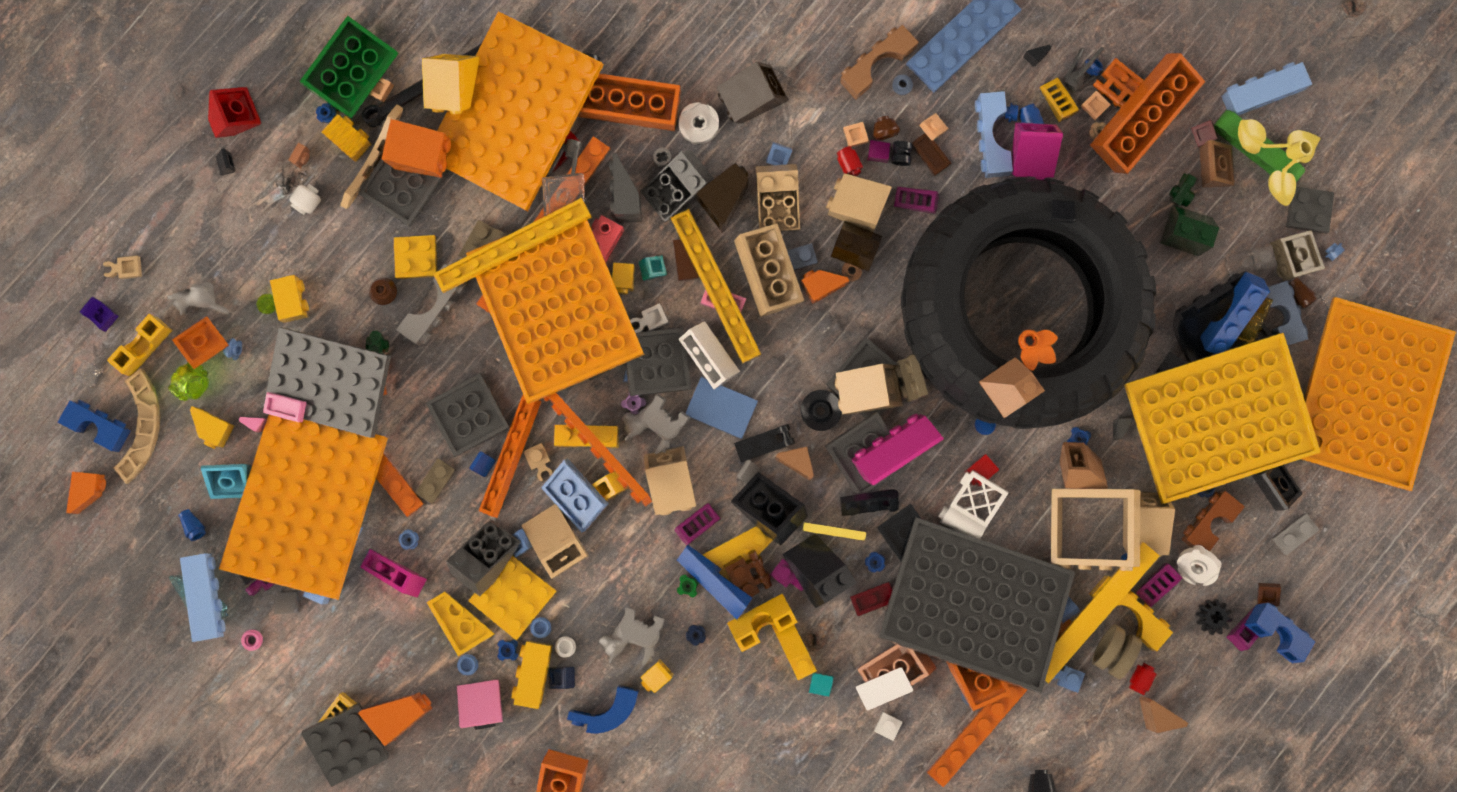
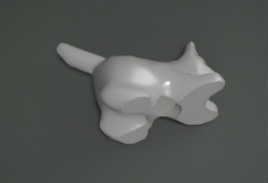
[167,282,229,315]

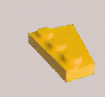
[703,526,773,582]
[426,591,495,656]

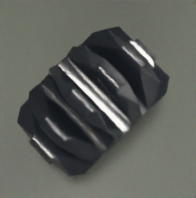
[1195,599,1233,635]

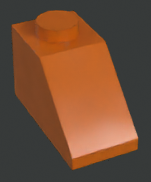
[801,270,849,304]
[66,472,106,514]

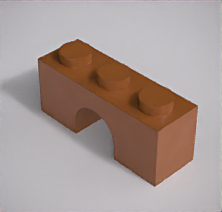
[1181,491,1245,551]

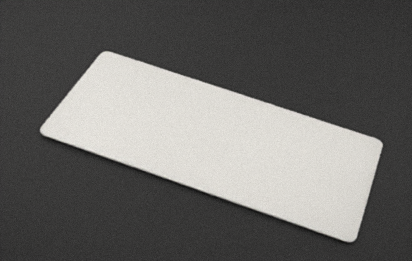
[856,667,913,710]

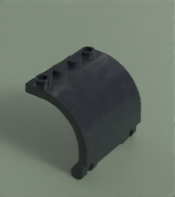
[1173,271,1273,362]

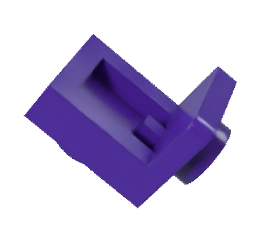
[80,297,119,332]

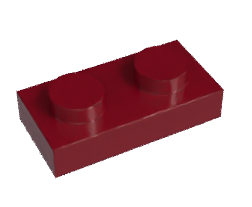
[850,582,892,616]

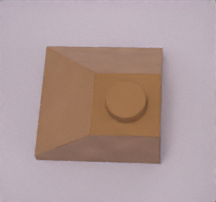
[979,357,1045,418]

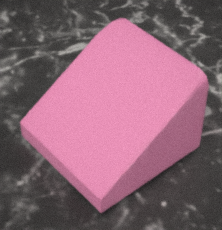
[239,417,267,433]

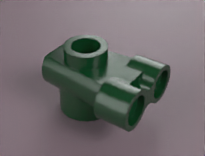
[1169,173,1197,207]
[365,331,389,354]

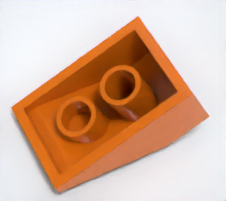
[947,662,1012,711]
[536,749,589,792]

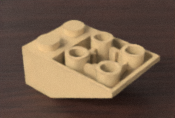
[756,164,800,231]
[521,504,589,579]

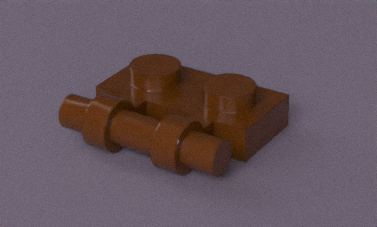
[723,550,772,597]

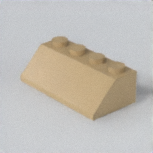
[734,223,804,317]

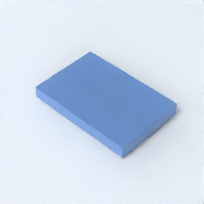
[686,377,758,439]
[541,459,609,533]

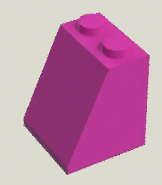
[1012,122,1063,180]

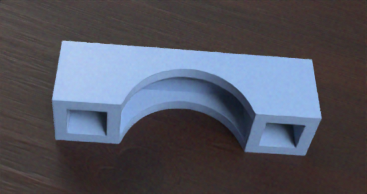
[975,91,1013,178]

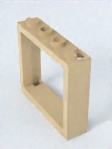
[1051,489,1140,571]

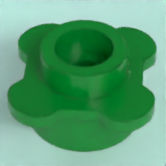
[677,575,699,598]

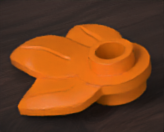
[1018,330,1058,371]

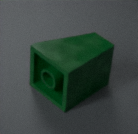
[1160,205,1219,256]

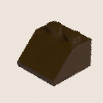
[831,221,882,271]

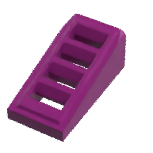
[894,186,939,214]
[674,503,721,546]
[1135,563,1183,607]
[1226,606,1259,651]

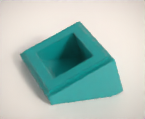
[638,255,667,281]
[809,672,834,697]

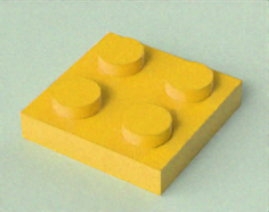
[394,235,437,279]

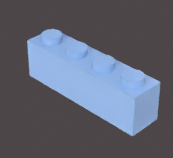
[1221,62,1312,116]
[180,553,226,642]

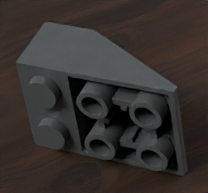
[640,150,714,222]
[609,153,642,223]
[446,519,521,596]

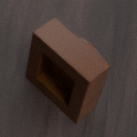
[1257,583,1281,606]

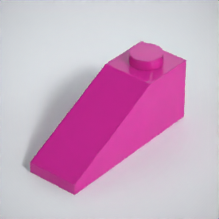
[360,549,427,598]

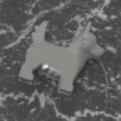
[622,394,691,454]
[599,608,665,666]

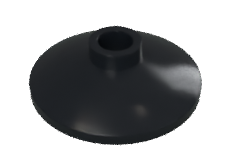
[800,390,842,431]

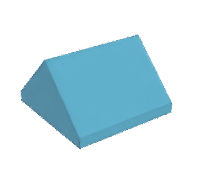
[201,464,252,499]

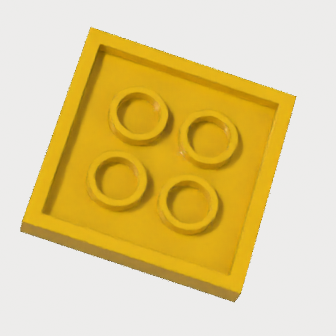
[468,555,557,640]

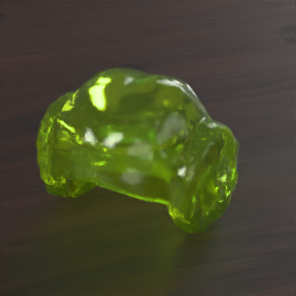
[168,362,209,401]

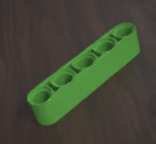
[1214,110,1306,183]

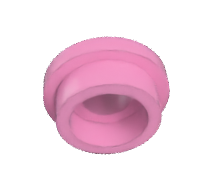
[241,630,263,651]

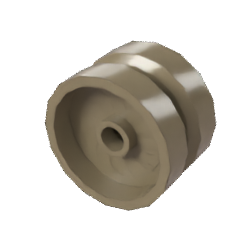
[1092,624,1142,680]

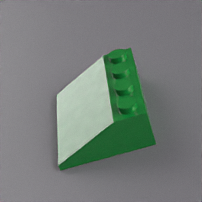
[300,15,399,119]

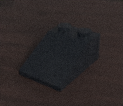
[731,472,808,546]
[782,533,857,608]

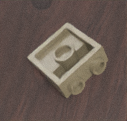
[458,220,507,258]
[1270,230,1325,282]
[894,354,928,402]

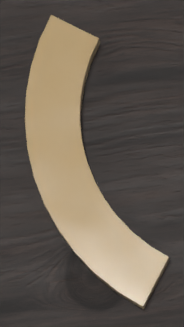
[340,105,403,209]
[114,368,160,484]

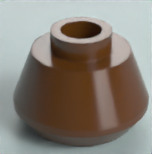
[873,116,900,140]
[369,278,397,305]

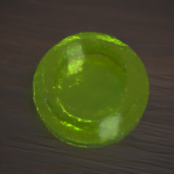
[256,294,276,314]

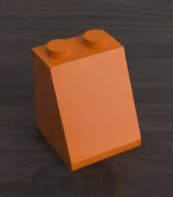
[382,119,451,178]
[358,692,433,746]

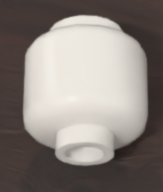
[290,184,321,215]

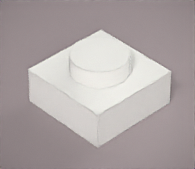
[874,712,902,741]

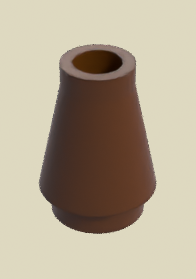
[1288,277,1317,309]

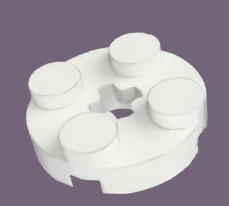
[679,102,719,145]
[1177,545,1222,586]

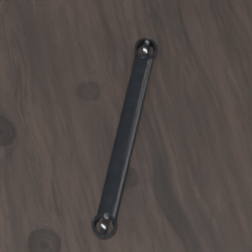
[362,43,482,127]

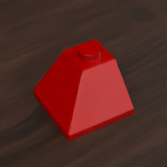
[208,87,261,138]

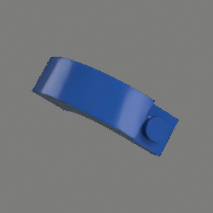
[567,685,639,734]

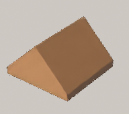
[1200,140,1235,188]
[775,446,814,481]
[1139,696,1189,733]

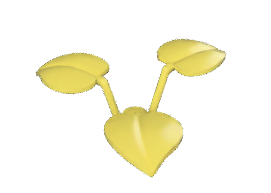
[1238,119,1321,206]

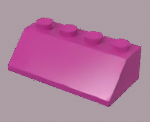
[851,413,944,486]

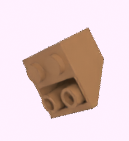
[1059,442,1108,489]

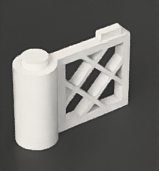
[938,470,1009,539]

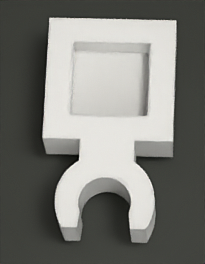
[630,303,669,333]

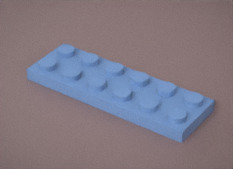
[906,0,1022,93]

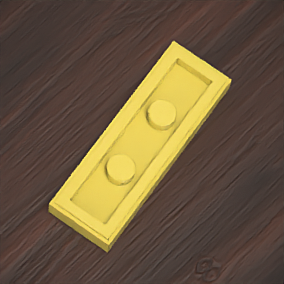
[802,522,866,540]

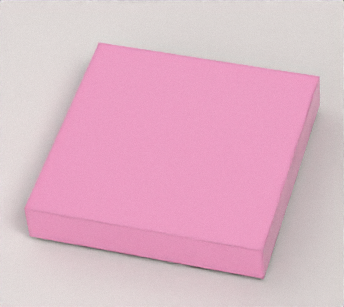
[457,680,503,728]

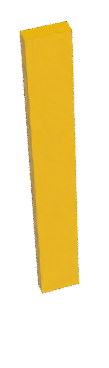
[433,198,592,293]
[671,209,761,364]
[1045,542,1159,684]

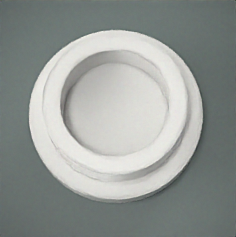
[555,636,576,658]

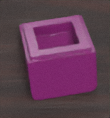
[867,140,890,163]

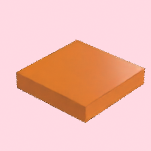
[172,316,229,369]

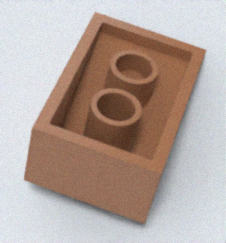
[857,644,936,686]

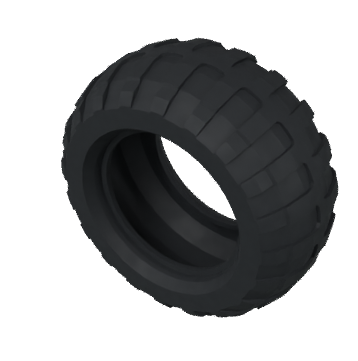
[901,177,1156,429]

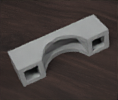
[396,264,468,347]

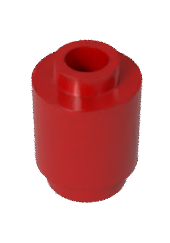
[836,146,863,176]
[1129,662,1157,695]

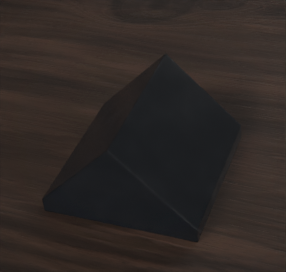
[1252,465,1303,511]

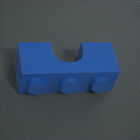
[58,400,131,452]
[1244,603,1315,664]

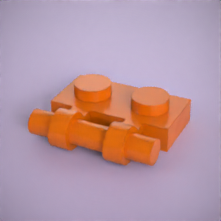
[1092,58,1144,108]

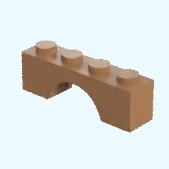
[840,24,919,100]

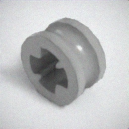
[653,148,672,167]

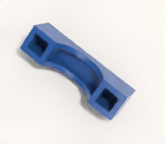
[1200,272,1270,354]

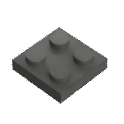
[1286,186,1335,234]

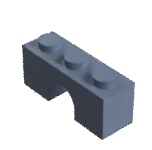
[1262,281,1308,346]

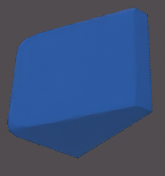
[469,451,496,477]

